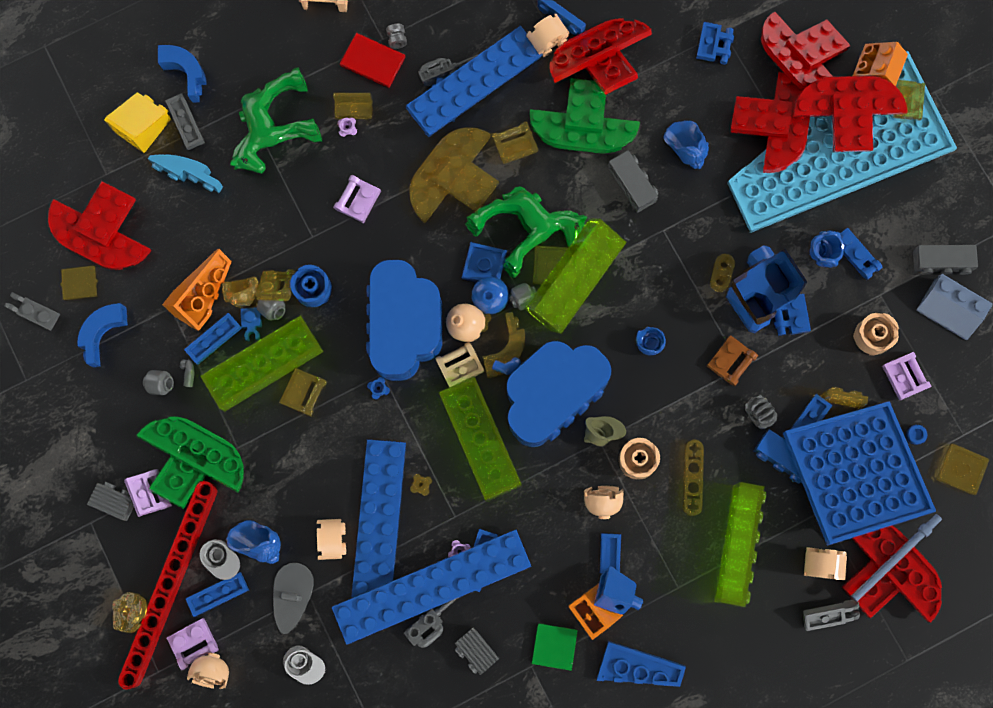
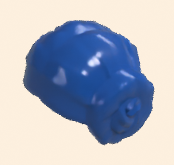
[810,230,844,268]

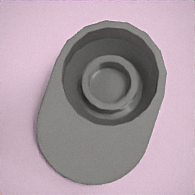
[200,539,240,580]
[283,646,325,685]

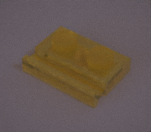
[893,79,925,121]
[822,387,868,408]

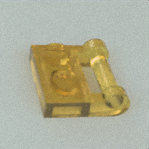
[492,122,538,164]
[256,269,296,301]
[280,368,327,416]

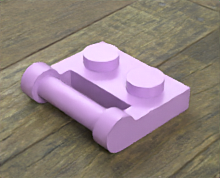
[333,175,381,223]
[882,352,932,401]
[125,469,172,517]
[167,618,219,670]

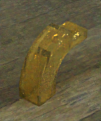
[483,312,525,378]

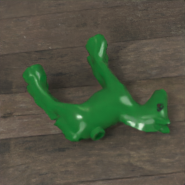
[230,67,322,173]
[465,186,587,279]

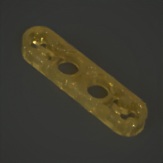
[683,440,704,516]

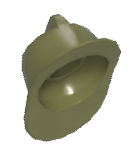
[584,416,626,446]

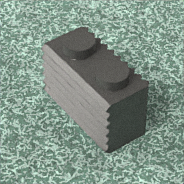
[87,481,134,521]
[455,627,499,675]

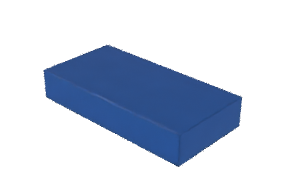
[600,533,621,574]

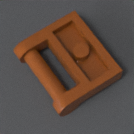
[707,335,758,386]

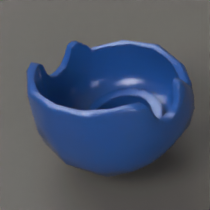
[636,326,666,356]

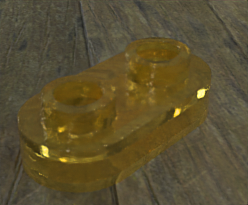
[710,254,735,292]

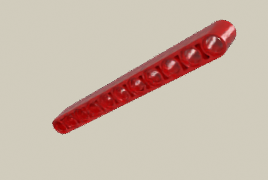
[118,481,217,689]

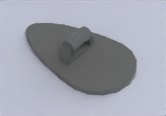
[273,563,314,634]

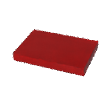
[340,33,406,88]

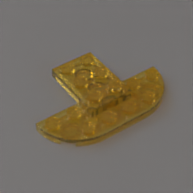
[410,128,499,223]

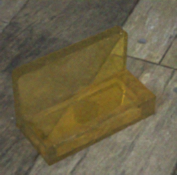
[333,93,373,119]

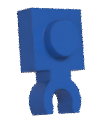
[241,307,262,341]

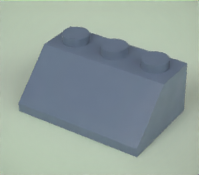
[916,274,993,340]

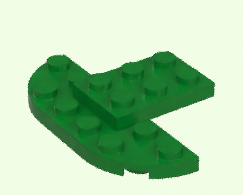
[529,78,640,153]
[137,417,244,509]

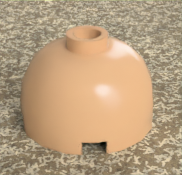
[446,304,485,342]
[584,486,623,519]
[187,653,229,689]

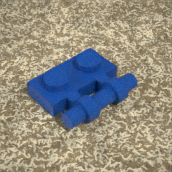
[696,22,734,65]
[774,294,811,336]

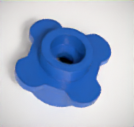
[367,377,390,399]

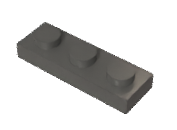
[165,93,205,150]

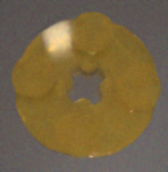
[112,592,147,633]

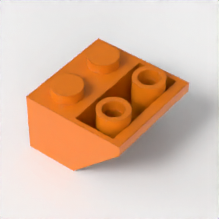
[853,42,908,86]
[568,583,623,640]

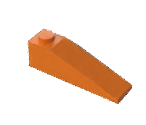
[162,249,232,331]

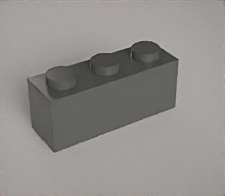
[608,150,658,213]
[913,245,978,275]

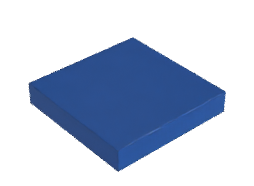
[462,242,507,283]

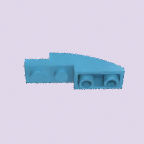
[148,155,223,193]

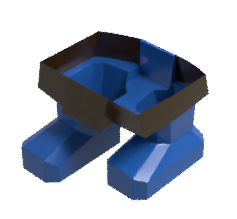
[726,246,807,333]

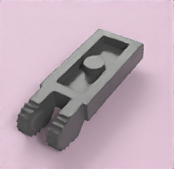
[4,292,60,331]
[803,600,860,631]

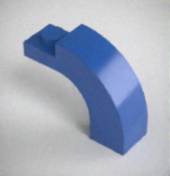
[158,45,207,103]
[78,303,128,367]

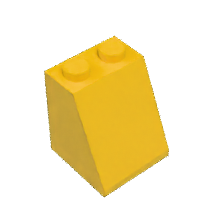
[104,92,171,153]

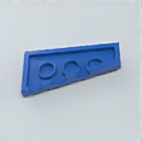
[597,641,686,687]

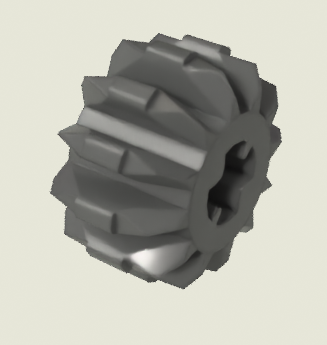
[745,395,777,429]

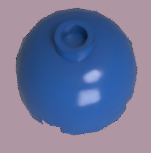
[471,277,509,315]

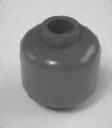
[509,283,538,311]
[257,292,285,321]
[143,370,174,395]

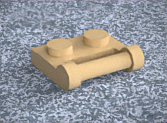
[435,342,484,389]

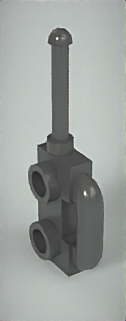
[418,52,482,87]
[404,597,459,648]

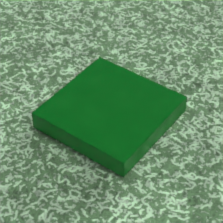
[532,623,578,671]

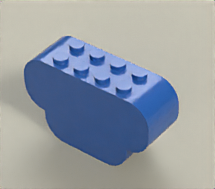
[366,260,442,381]
[507,341,611,447]

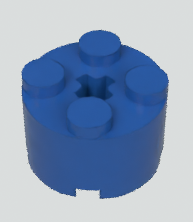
[290,265,332,307]

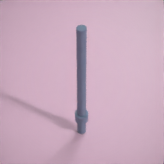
[851,514,942,602]

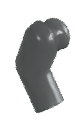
[180,359,195,387]

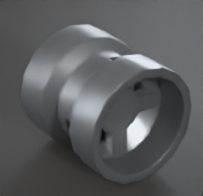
[386,24,407,49]

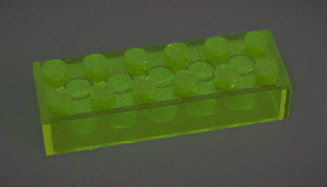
[525,218,627,334]
[201,315,324,412]
[439,377,522,502]
[715,482,766,607]

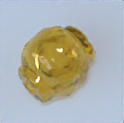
[222,277,260,308]

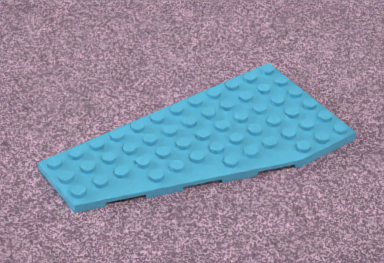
[727,51,957,233]

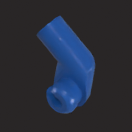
[492,357,521,375]

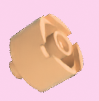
[526,14,569,57]
[853,313,899,355]
[618,438,660,479]
[317,519,346,560]
[804,547,847,580]

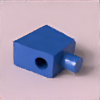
[594,566,643,615]

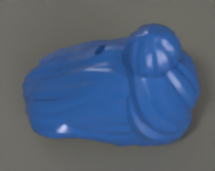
[664,120,709,169]
[226,520,281,564]

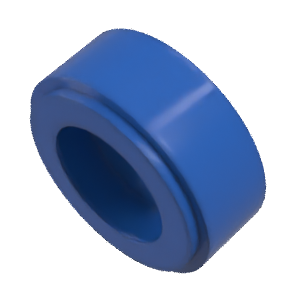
[906,425,927,445]

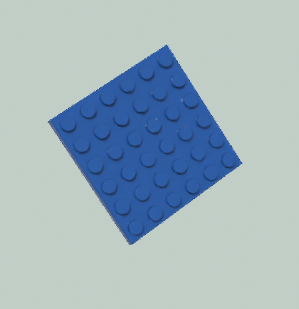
[783,401,936,546]

